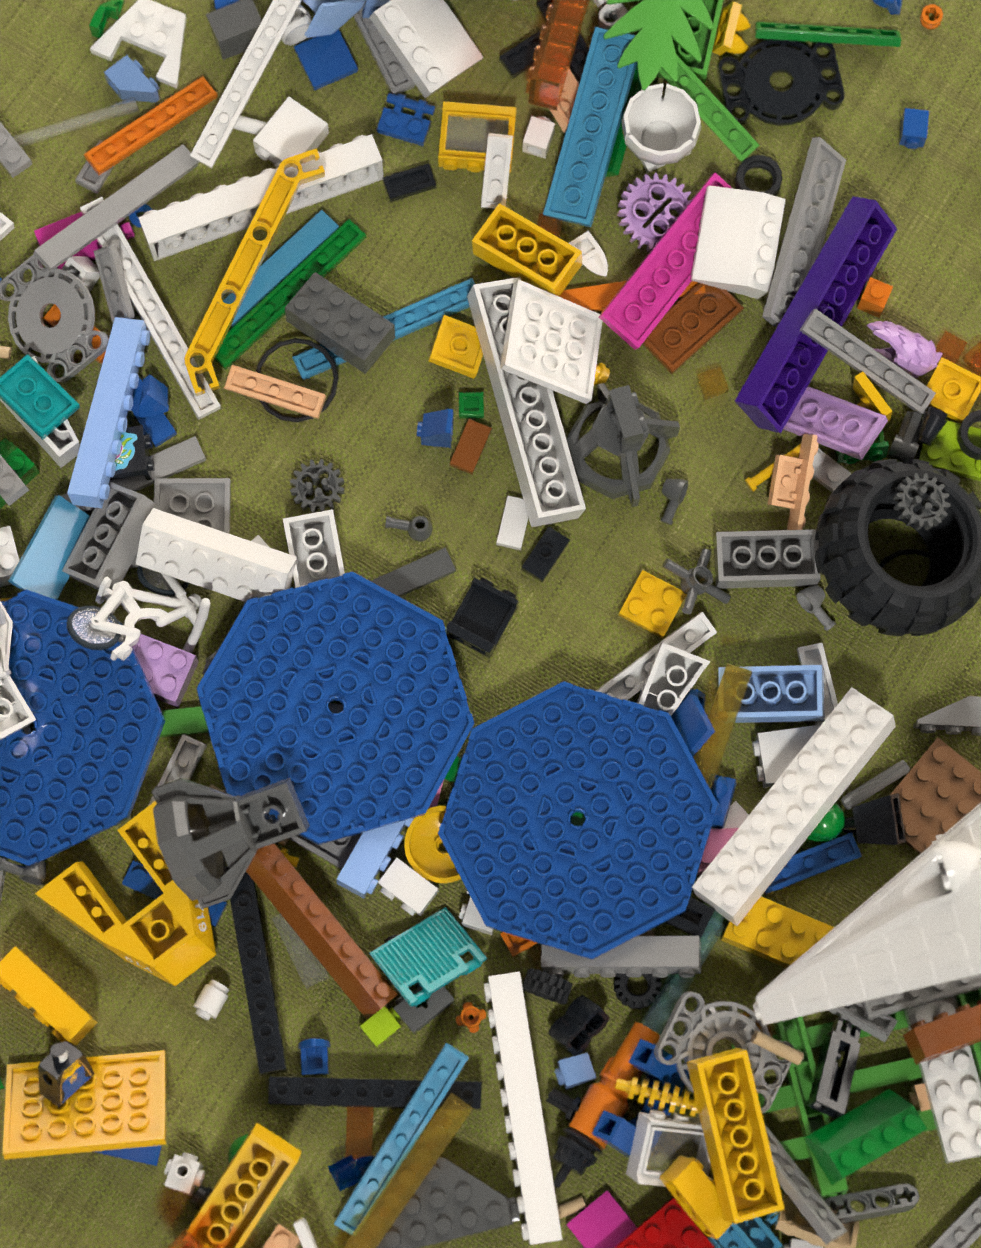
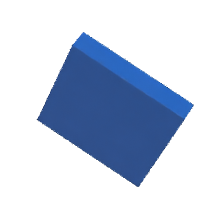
[294,29,358,91]
[671,694,715,757]

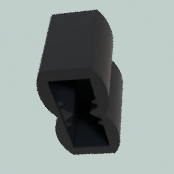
[548,995,610,1056]

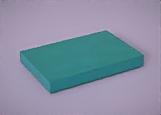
[0,354,80,440]

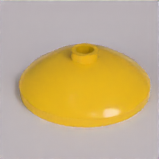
[404,806,461,884]

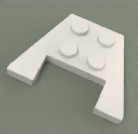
[90,0,187,89]

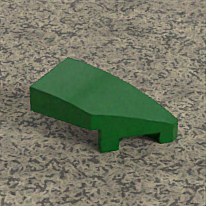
[89,0,124,38]

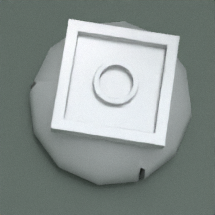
[621,84,701,173]

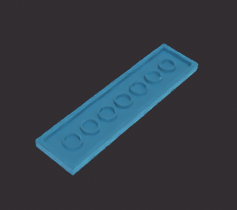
[543,27,637,227]

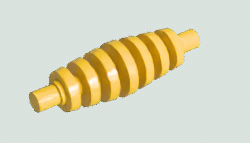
[615,1077,698,1117]

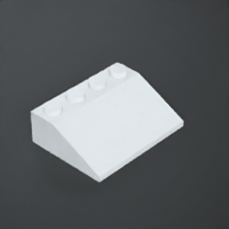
[369,0,484,99]
[691,186,785,299]

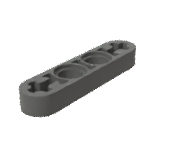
[825,1184,919,1223]

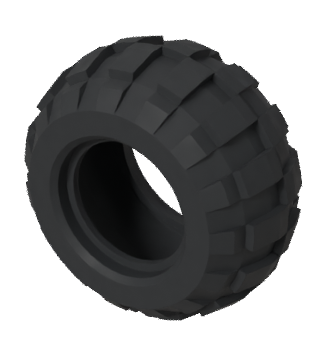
[815,459,981,636]

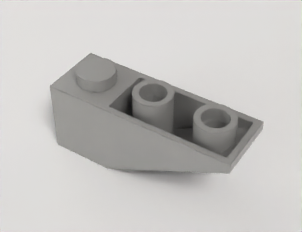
[913,696,981,736]

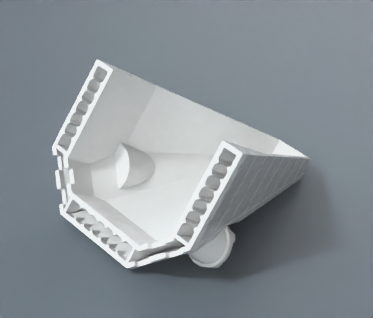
[753,803,981,1025]

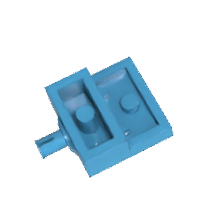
[707,1211,783,1248]

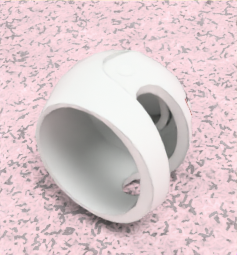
[281,5,312,45]

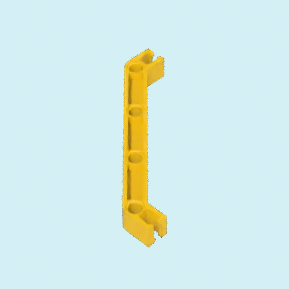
[184,148,325,396]

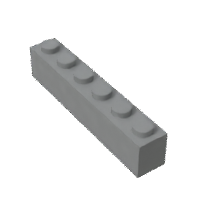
[541,936,701,978]

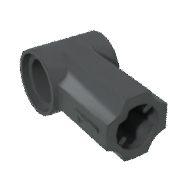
[888,411,923,461]

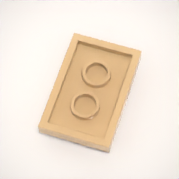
[775,1192,860,1248]

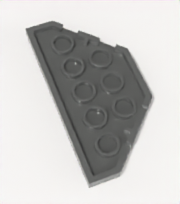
[354,1157,514,1248]

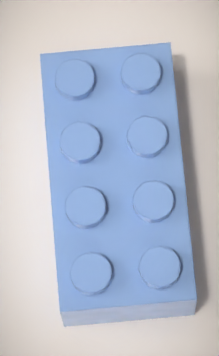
[719,665,825,723]

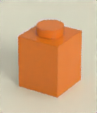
[857,277,893,318]

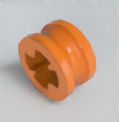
[920,4,943,29]

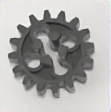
[290,459,345,513]
[893,473,950,530]

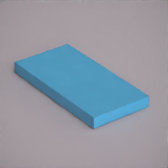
[8,495,90,600]

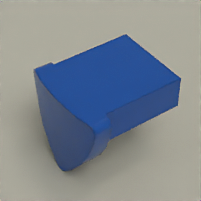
[139,375,169,418]
[298,1038,330,1076]

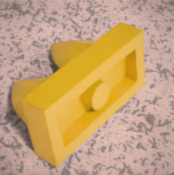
[712,1,751,55]

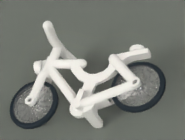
[67,565,211,661]

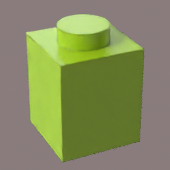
[359,1006,401,1047]

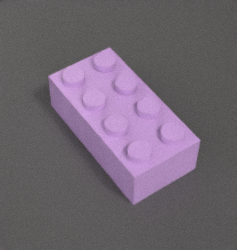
[132,634,199,708]

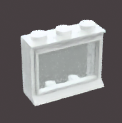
[626,1110,711,1186]

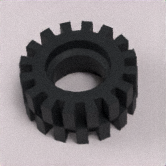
[522,968,573,1004]
[614,973,662,1009]

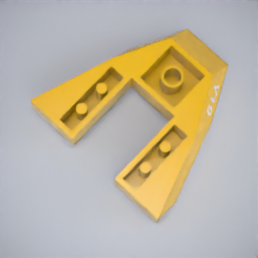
[35,801,216,986]

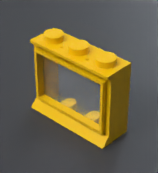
[438,101,516,172]

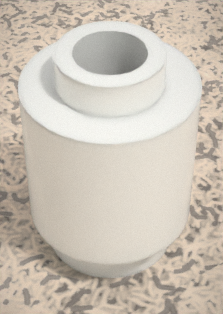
[193,980,229,1021]

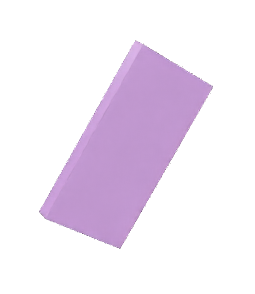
[784,386,888,460]

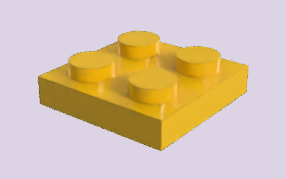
[428,315,483,379]
[927,358,981,423]
[619,570,687,638]

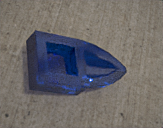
[328,1155,375,1191]

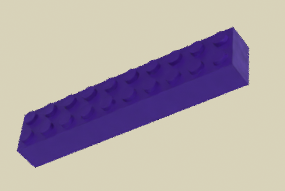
[735,196,897,433]

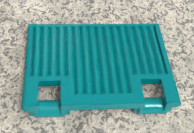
[369,907,487,1007]

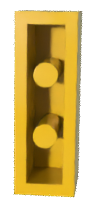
[659,1155,732,1240]

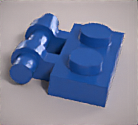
[377,93,436,146]

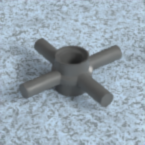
[663,549,731,614]

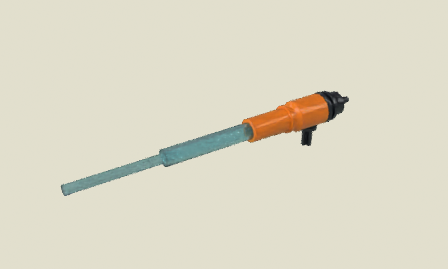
[546,910,725,1188]

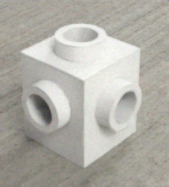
[164,1152,205,1196]

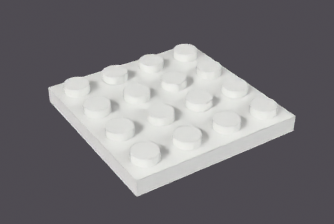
[500,279,602,404]

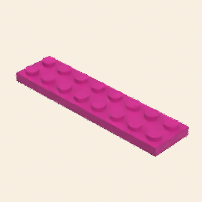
[599,173,733,350]

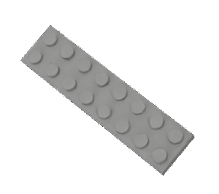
[762,137,846,328]

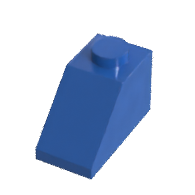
[417,409,454,448]

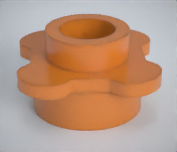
[456,1002,486,1033]

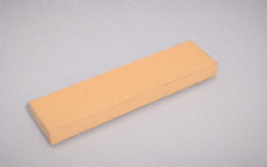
[224,365,326,419]

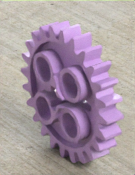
[617,173,691,252]

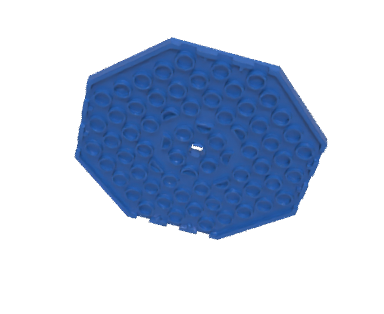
[196,571,474,845]
[0,589,165,866]
[438,681,718,960]

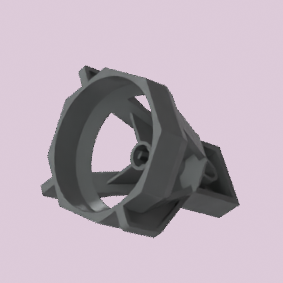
[566,383,680,507]
[152,778,310,908]

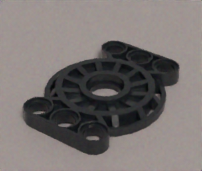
[718,39,845,126]

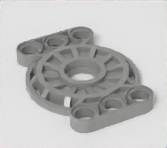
[0,254,109,382]
[654,992,794,1113]

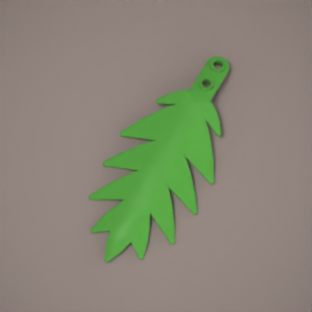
[603,0,714,91]

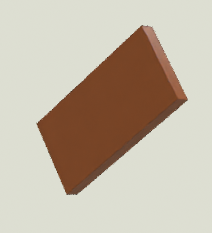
[642,283,744,374]

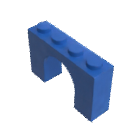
[592,1039,690,1158]

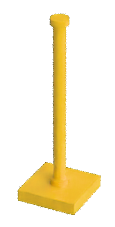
[745,371,892,492]

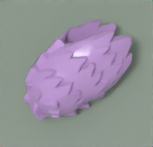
[867,321,942,378]

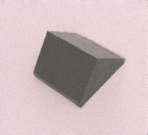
[206,0,262,60]

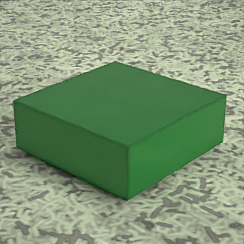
[459,392,484,419]

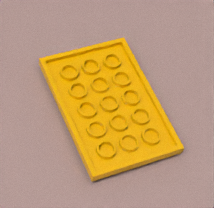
[3,1050,166,1160]

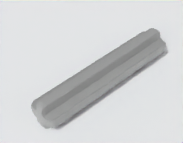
[841,760,910,810]

